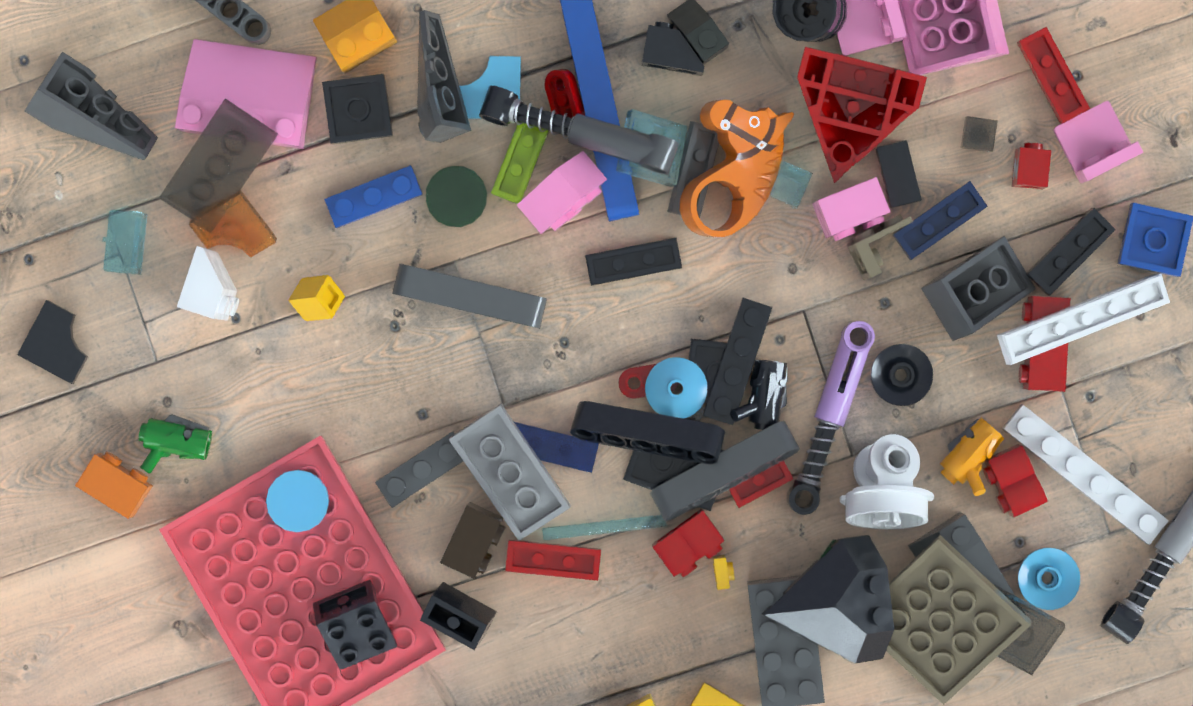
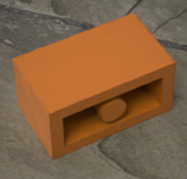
[75,451,153,519]

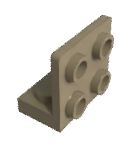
[848,214,913,280]

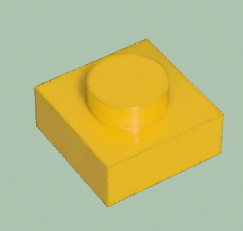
[712,555,735,590]

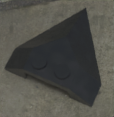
[762,535,894,664]

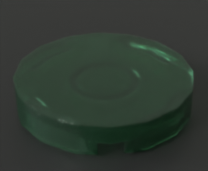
[426,166,487,228]

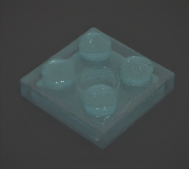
[616,109,687,187]

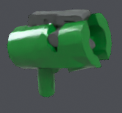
[139,414,212,474]

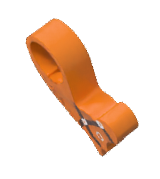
[680,100,794,237]

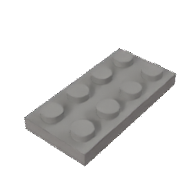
[449,404,571,541]

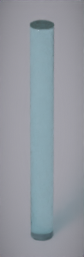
[542,515,667,540]

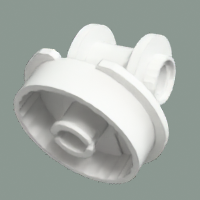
[840,434,934,529]

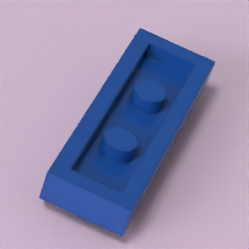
[324,165,423,228]

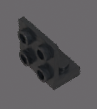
[313,580,397,669]

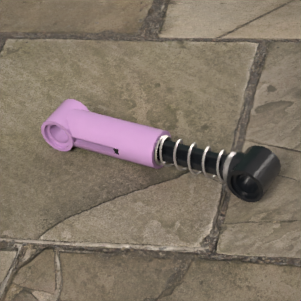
[786,321,875,515]

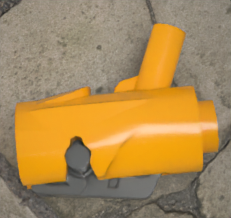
[940,417,1005,496]

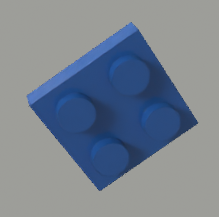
[1117,203,1193,277]

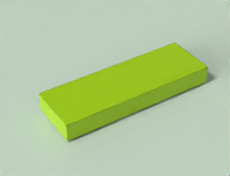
[491,122,549,204]

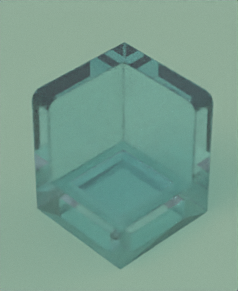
[770,161,813,210]

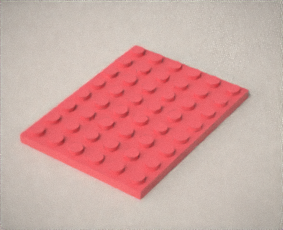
[159,435,446,706]

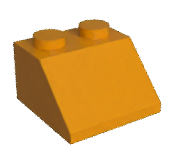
[313,0,397,74]

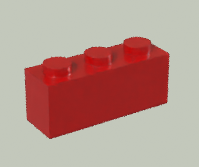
[1019,296,1071,392]

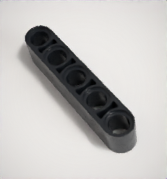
[570,401,726,464]

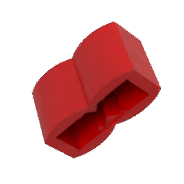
[983,444,1048,517]
[652,509,725,577]

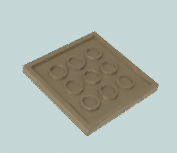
[886,535,1032,705]

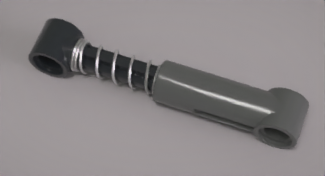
[479,85,679,175]

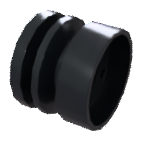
[772,0,847,42]

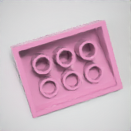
[897,0,1009,75]
[175,39,317,149]

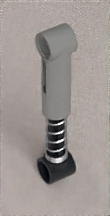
[1100,491,1193,644]

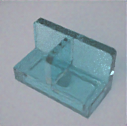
[102,210,148,275]

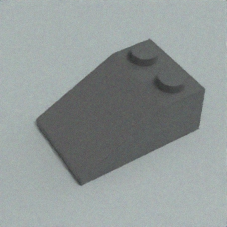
[921,236,1036,341]

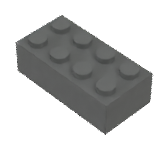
[747,575,825,706]

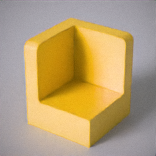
[288,275,345,321]

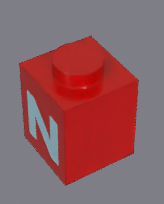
[1012,143,1051,190]

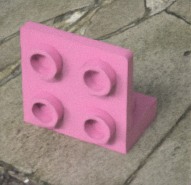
[836,0,907,56]
[1053,101,1143,184]

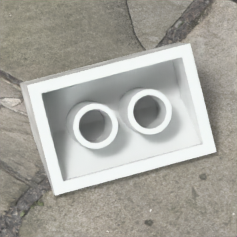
[177,246,239,321]

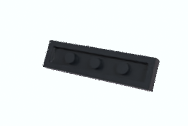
[703,298,773,425]

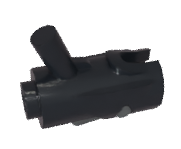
[730,359,788,430]

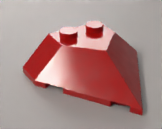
[797,47,927,184]

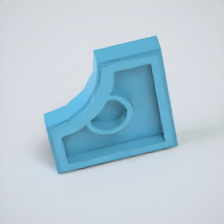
[459,56,521,119]

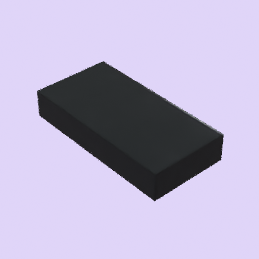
[875,140,922,208]

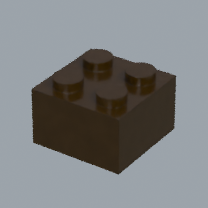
[440,502,506,579]

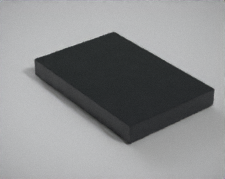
[623,449,725,511]

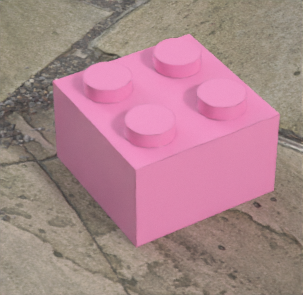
[517,151,607,234]
[812,177,890,241]

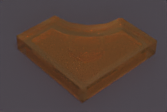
[189,190,277,258]

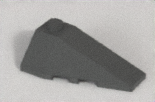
[417,10,471,143]
[25,52,158,160]
[908,512,1028,617]

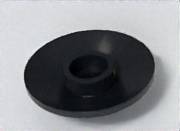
[871,344,933,406]

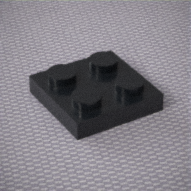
[322,74,393,145]

